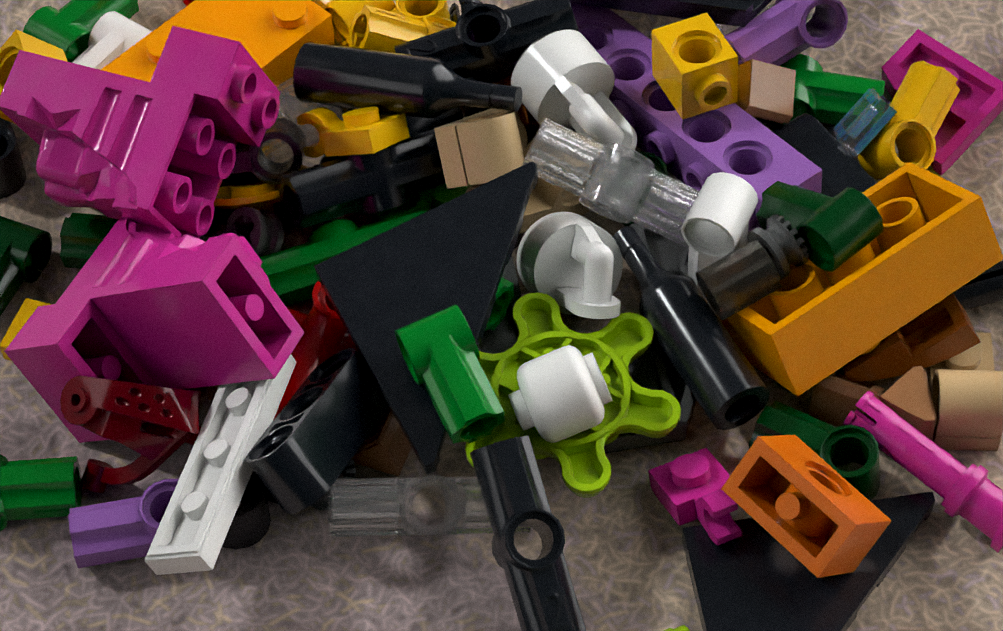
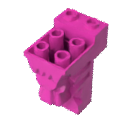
[0,26,281,239]
[4,217,305,443]

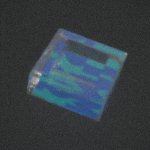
[833,87,897,158]

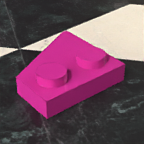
[882,29,1003,175]

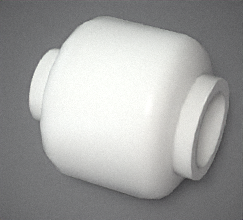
[508,345,613,443]

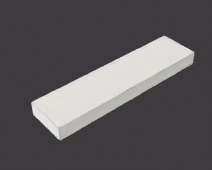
[144,354,297,575]

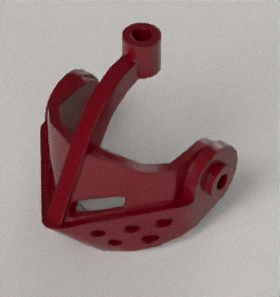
[60,375,201,493]

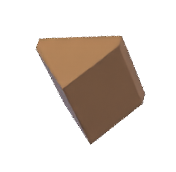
[735,59,796,124]
[875,366,937,440]
[808,371,885,427]
[351,408,411,476]

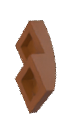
[842,294,981,382]

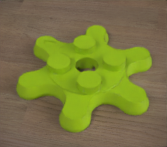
[465,292,681,498]

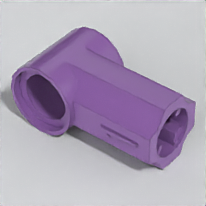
[724,0,848,66]
[68,479,179,568]

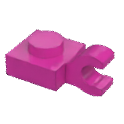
[648,447,742,545]

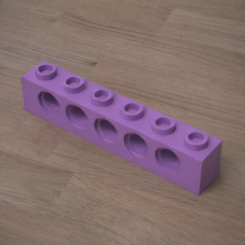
[570,3,822,232]

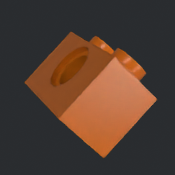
[721,435,892,578]

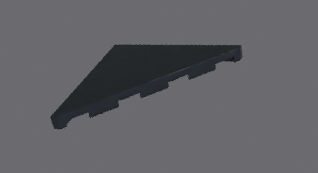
[314,161,538,475]
[682,491,935,631]

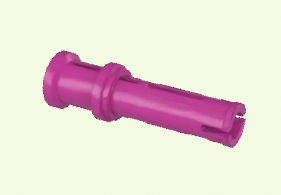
[843,391,1003,553]

